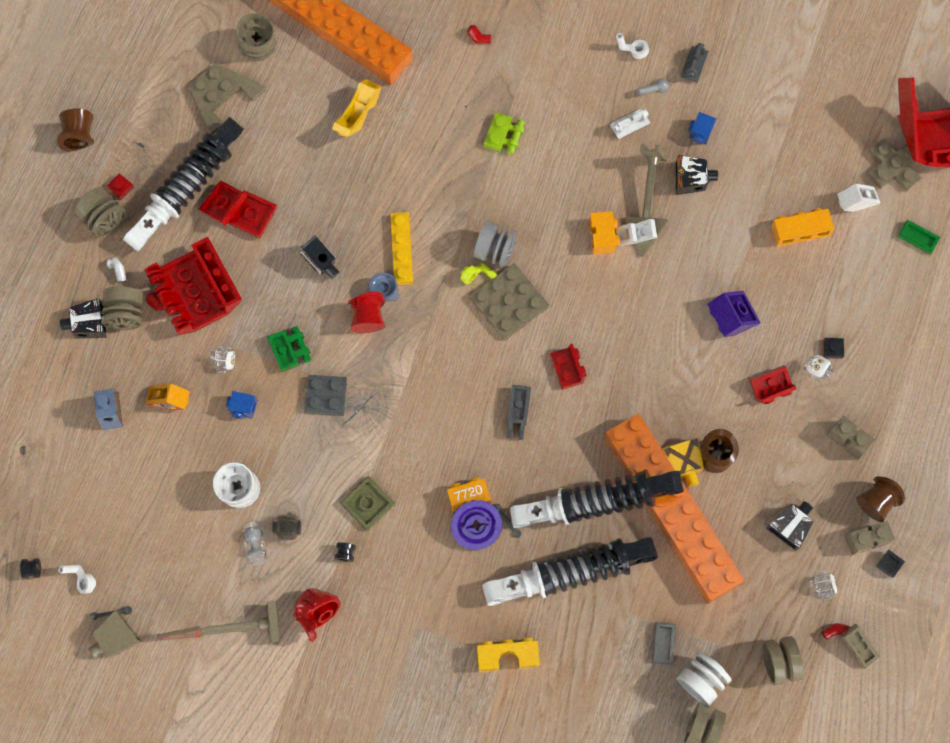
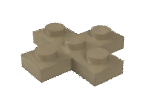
[868,139,922,192]

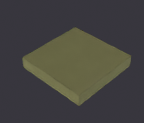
[340,476,396,531]

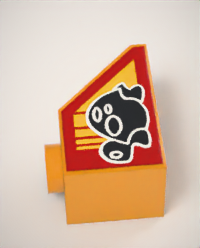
[145,384,190,410]

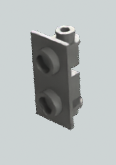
[680,43,709,83]

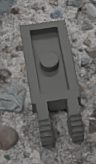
[507,385,531,440]

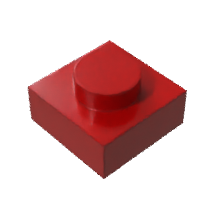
[107,173,134,200]

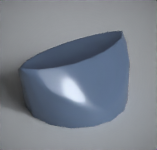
[368,273,399,300]

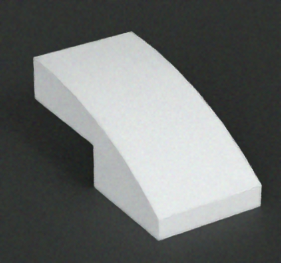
[616,219,657,246]

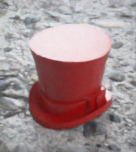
[348,291,385,333]

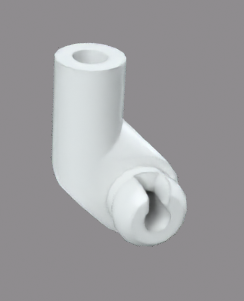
[107,257,127,282]

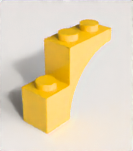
[332,79,382,137]

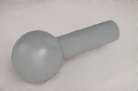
[637,79,669,95]

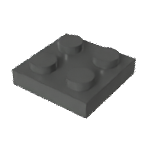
[305,375,347,416]

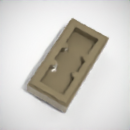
[840,624,880,669]

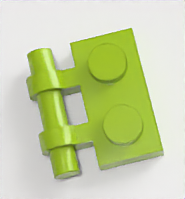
[484,112,525,155]

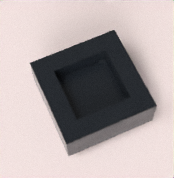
[823,338,844,359]
[876,550,905,578]

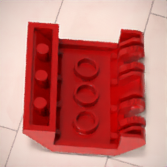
[144,236,242,335]

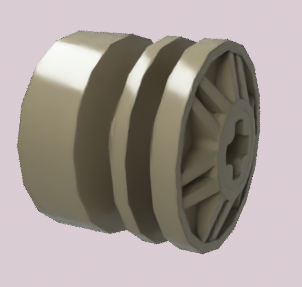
[236,13,276,61]
[74,187,126,238]
[101,286,144,330]

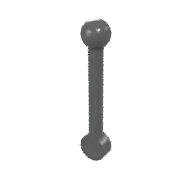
[494,504,521,538]
[90,606,132,620]

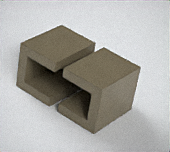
[827,415,875,459]
[846,521,895,555]

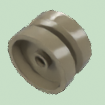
[762,636,804,686]
[684,703,726,743]

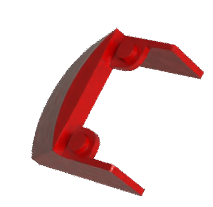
[897,77,950,167]

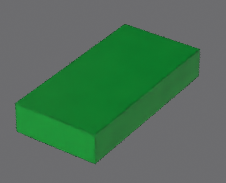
[897,220,941,255]

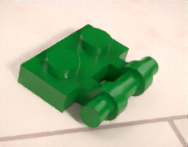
[267,326,312,372]

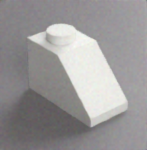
[837,184,880,212]

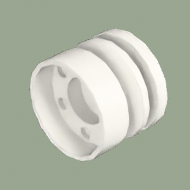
[213,462,260,509]
[676,652,731,707]

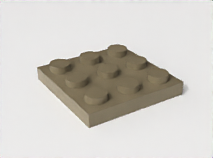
[470,263,550,340]

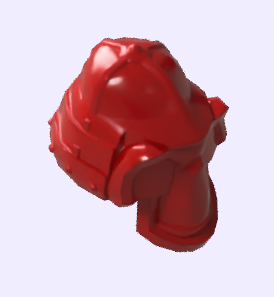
[294,588,341,642]

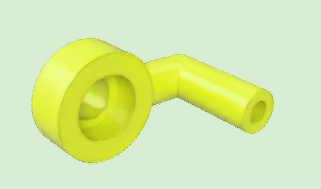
[460,262,498,285]

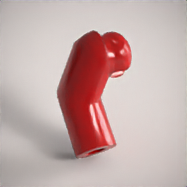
[467,25,491,44]
[146,292,165,311]
[821,623,851,640]

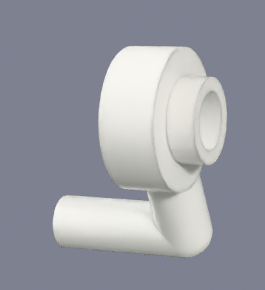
[616,33,649,59]
[59,565,96,594]

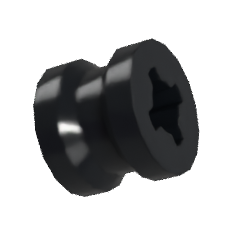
[334,542,356,562]
[20,558,41,579]

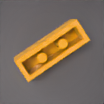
[771,208,834,247]

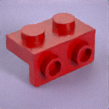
[749,365,797,404]

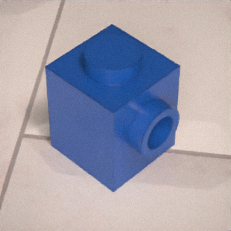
[688,112,716,144]
[226,391,258,419]

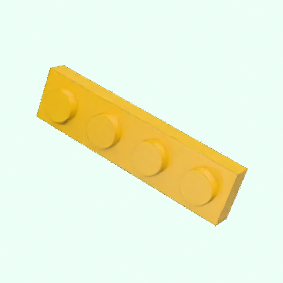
[390,212,413,285]

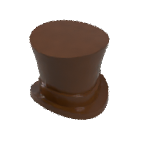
[57,108,94,152]
[700,429,739,473]
[856,476,905,522]

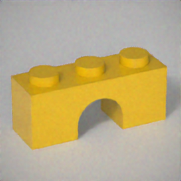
[477,638,540,672]

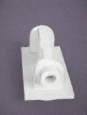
[610,108,650,139]

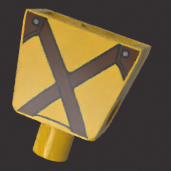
[662,438,704,487]

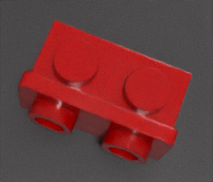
[550,344,587,390]

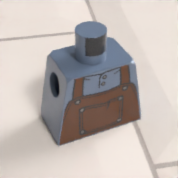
[94,389,123,430]

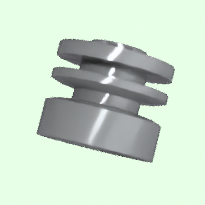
[473,220,517,268]

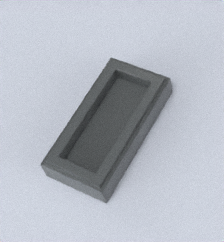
[652,622,676,665]

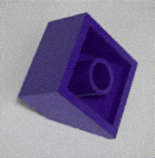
[707,291,761,337]

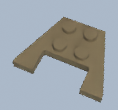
[188,63,265,135]

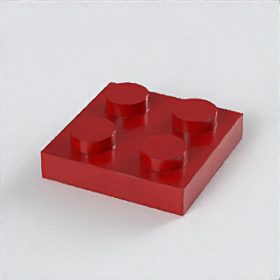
[198,180,248,226]
[227,190,278,239]

